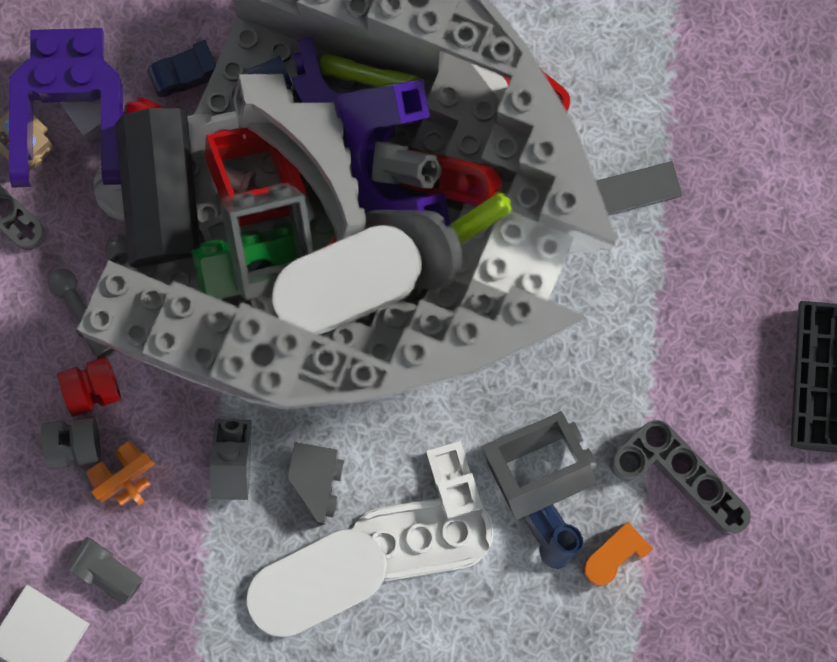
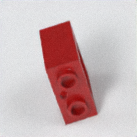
[204,128,306,227]

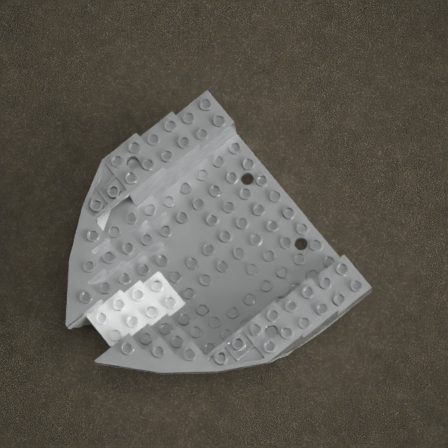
[77,0,617,409]

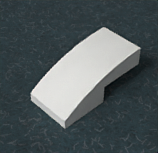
[426,441,483,519]

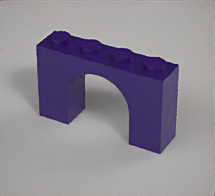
[337,79,450,227]

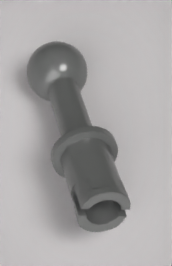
[48,269,116,359]

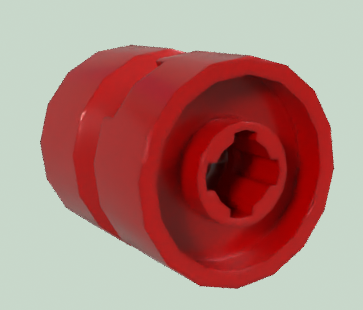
[57,356,122,417]

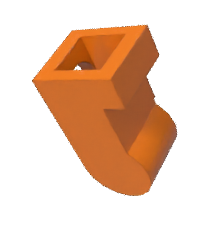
[583,522,653,586]

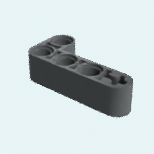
[611,420,751,535]

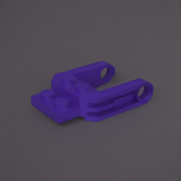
[9,28,123,188]

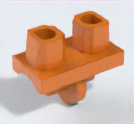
[86,441,155,506]

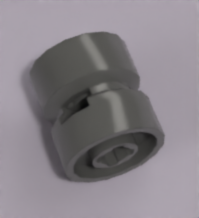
[41,416,101,470]

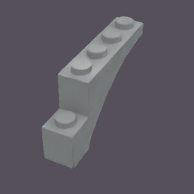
[233,74,366,242]

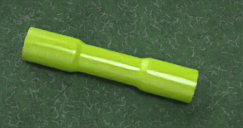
[319,53,418,87]

